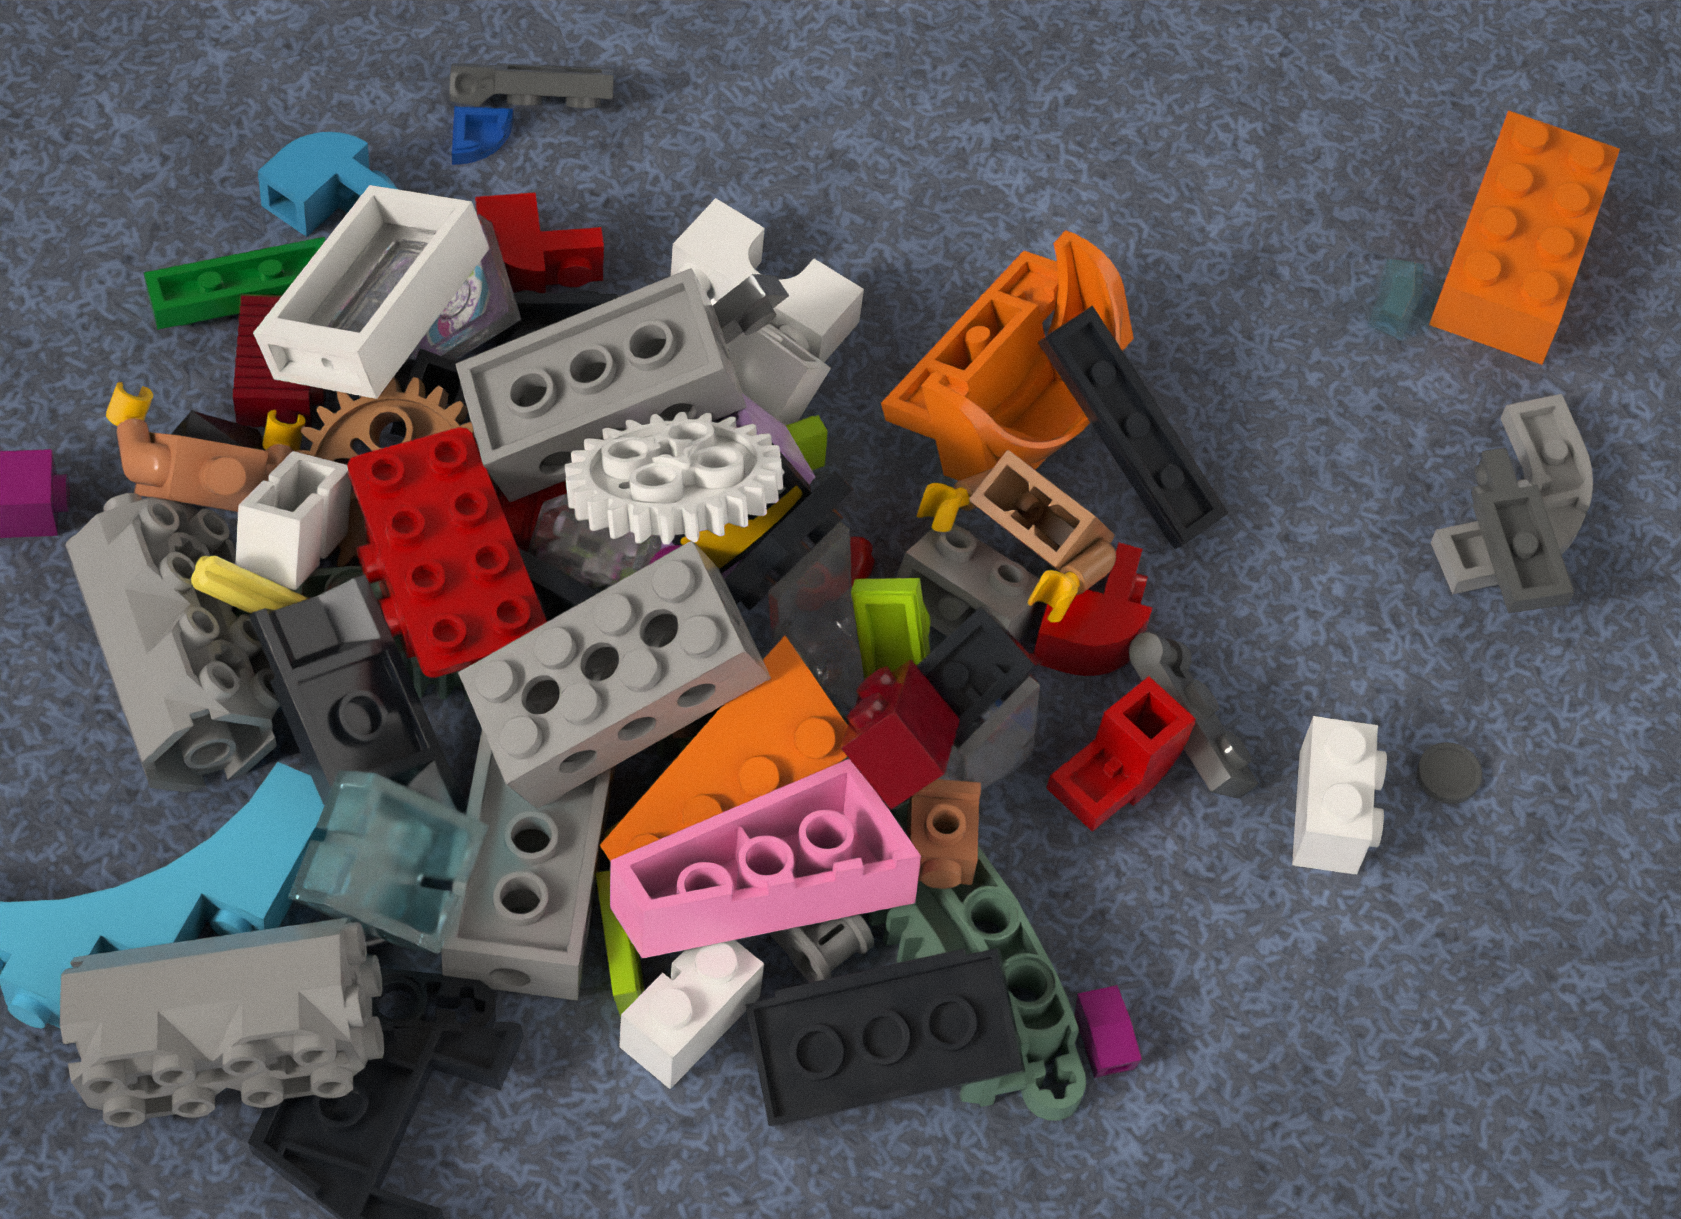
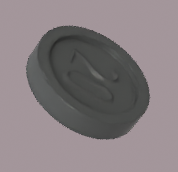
[1417,742,1482,804]

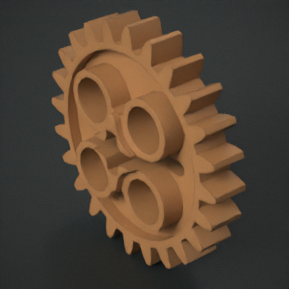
[295,377,495,567]

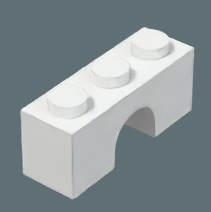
[671,198,864,363]

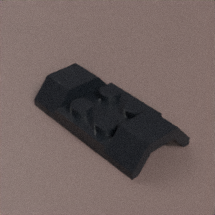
[249,575,467,863]

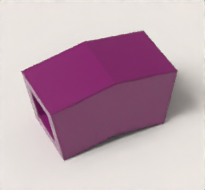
[1074,985,1142,1078]

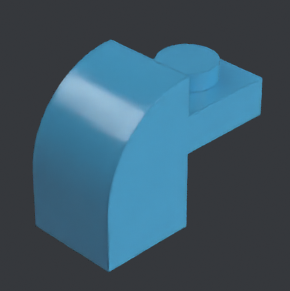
[258,132,397,237]

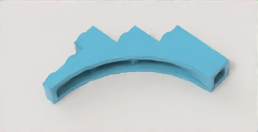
[0,762,338,1028]

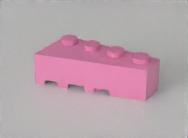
[610,759,921,959]

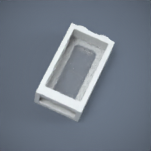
[253,185,490,399]

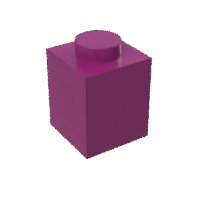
[0,449,70,538]

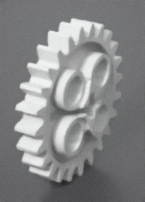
[565,412,783,544]

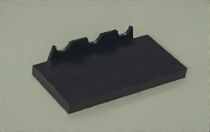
[745,948,1026,1127]

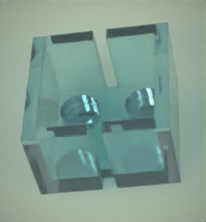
[288,770,489,954]

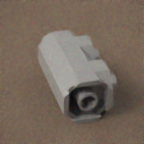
[66,493,280,792]
[60,917,384,1127]

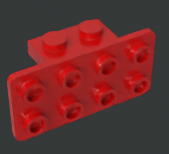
[347,427,547,678]

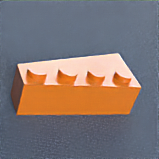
[599,635,848,862]

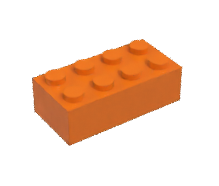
[1429,110,1620,365]

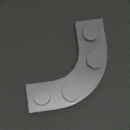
[1431,394,1593,595]

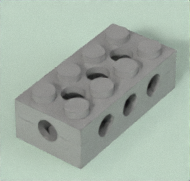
[455,268,747,503]
[458,541,771,809]
[441,730,616,1001]

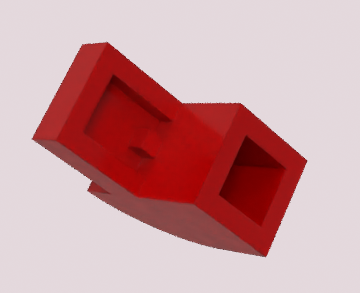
[475,192,604,293]
[1034,542,1153,676]
[1046,676,1196,832]

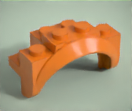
[881,230,1134,481]

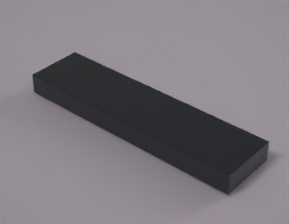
[1038,305,1228,549]

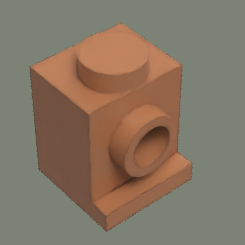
[907,779,981,889]

